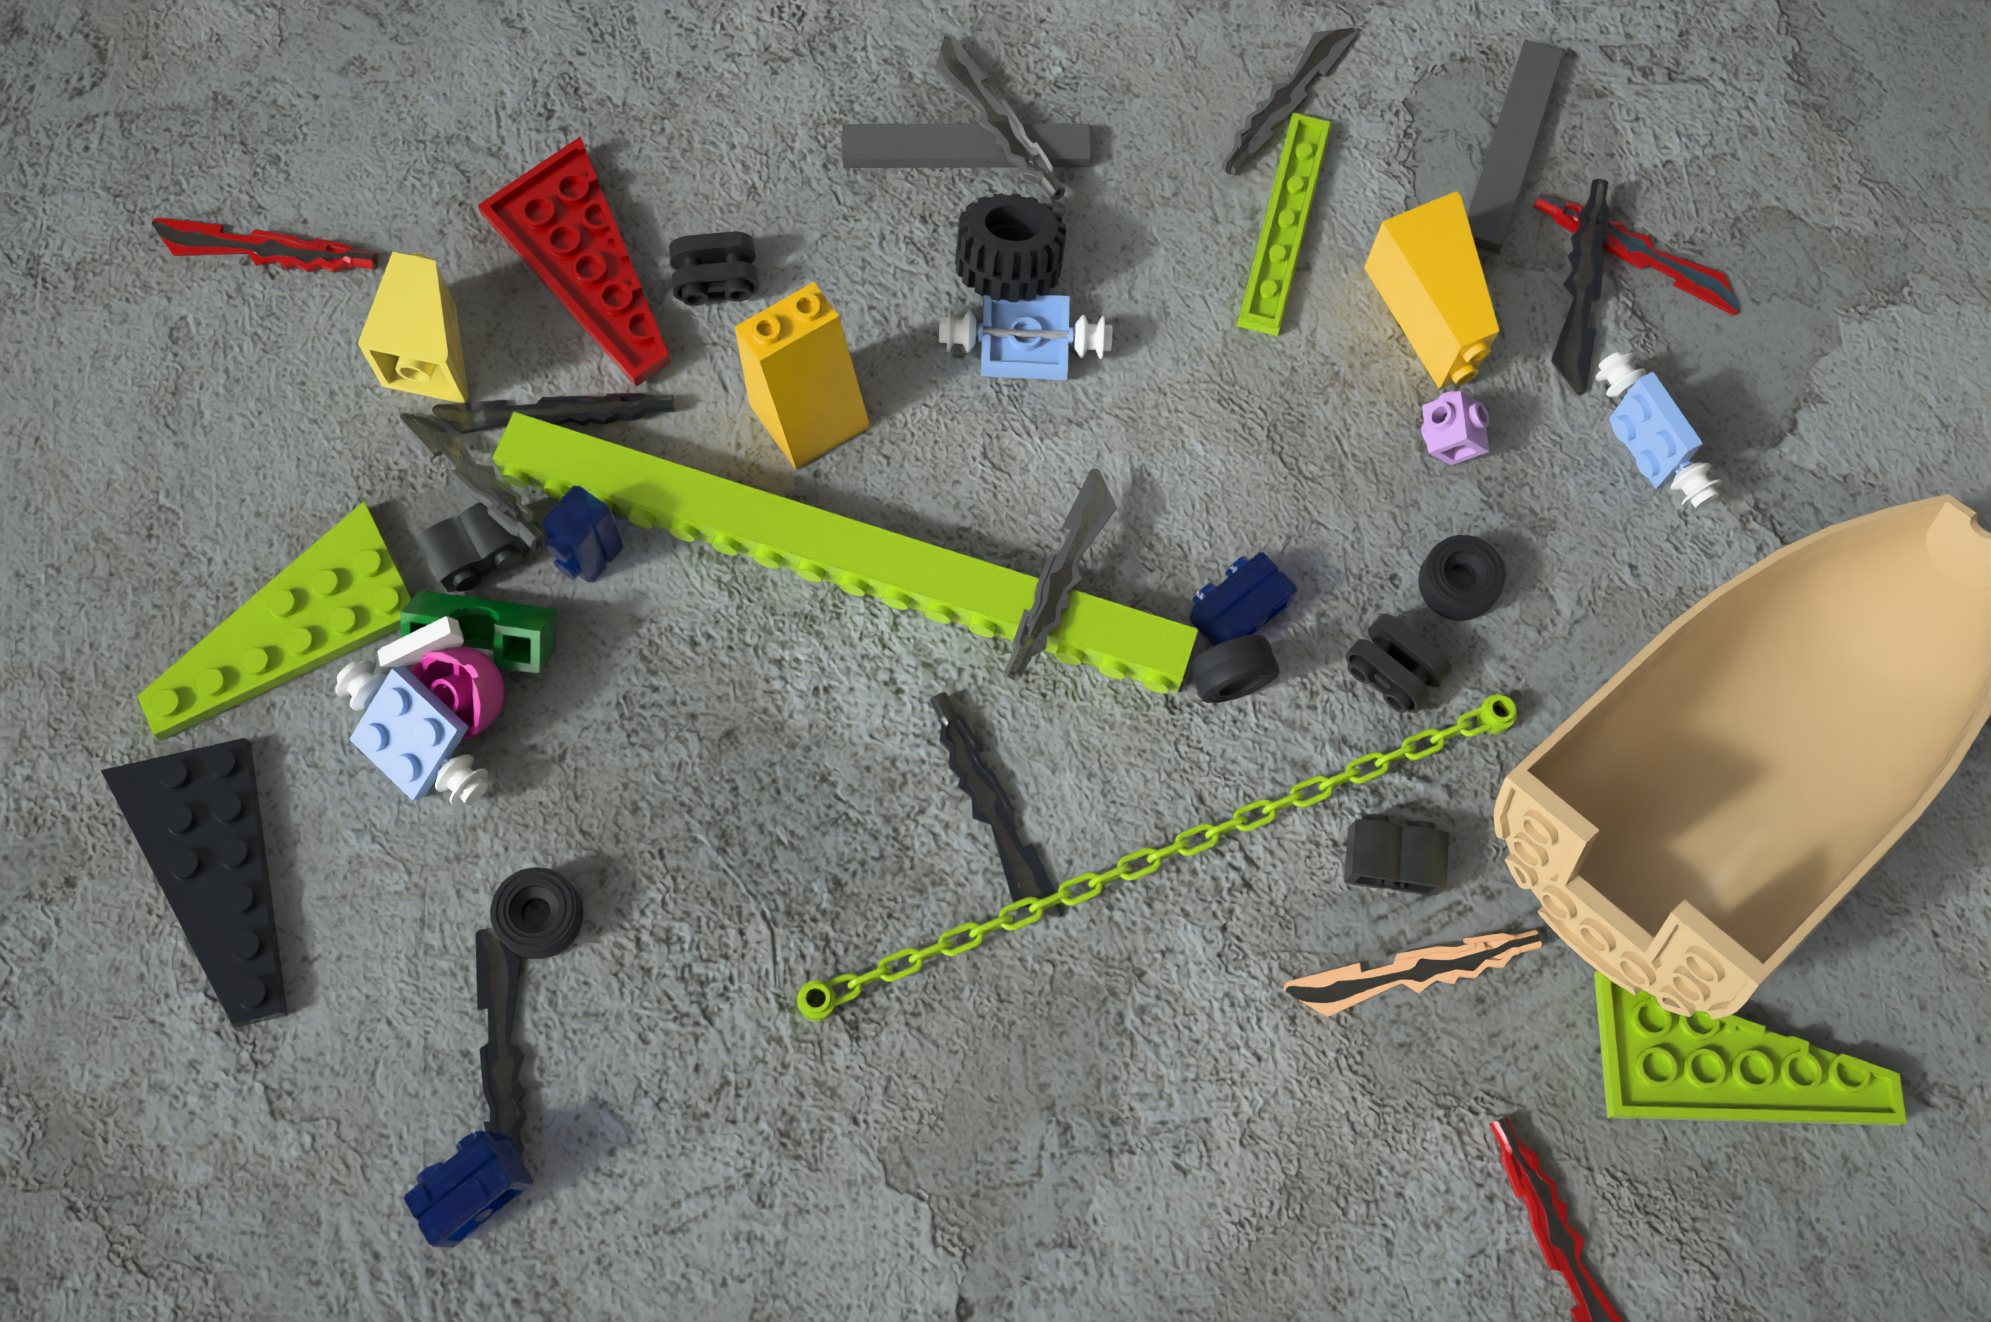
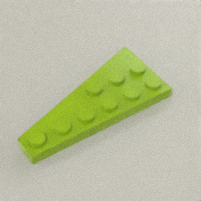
[137,501,412,741]
[1594,971,1907,1126]

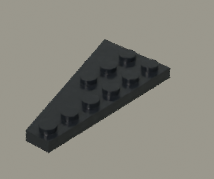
[101,738,288,1027]

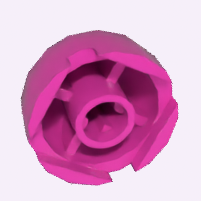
[410,646,506,742]

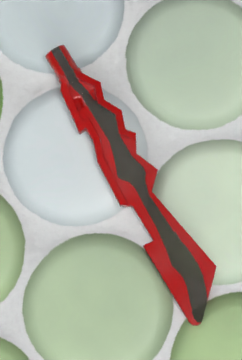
[152,218,379,273]
[1489,1116,1623,1322]

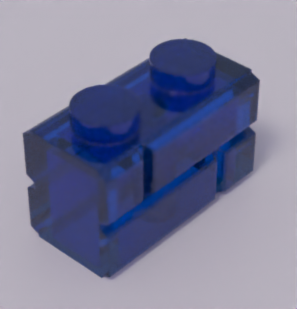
[542,486,624,583]
[1189,551,1297,646]
[403,1131,534,1248]

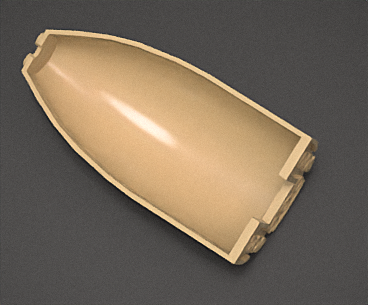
[1494,494,1991,1019]

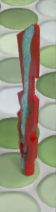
[1533,192,1740,315]

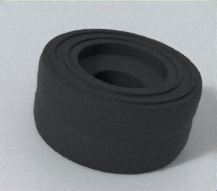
[1419,535,1506,621]
[1190,635,1279,703]
[490,867,583,959]

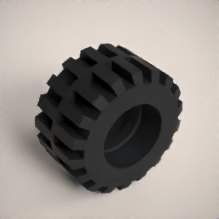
[955,193,1066,302]

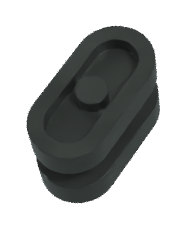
[669,231,759,306]
[1345,614,1452,713]

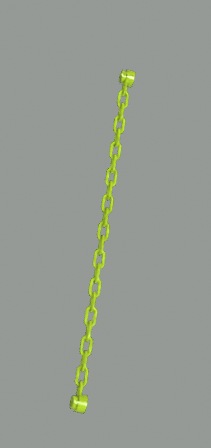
[797,694,1517,1022]

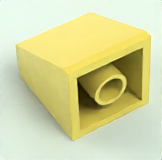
[358,252,469,403]

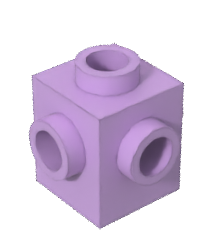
[1421,391,1489,466]

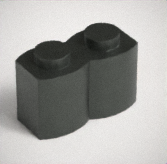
[417,495,530,593]
[1344,814,1449,895]

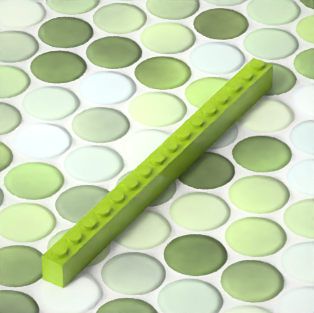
[492,412,1198,693]

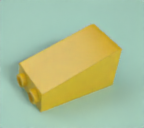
[1364,191,1499,389]
[735,282,870,470]

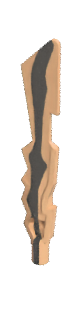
[1284,930,1542,1017]

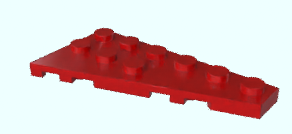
[478,136,671,387]

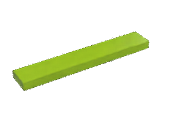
[1236,112,1332,336]

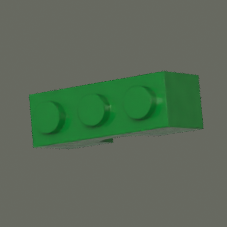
[400,590,556,673]

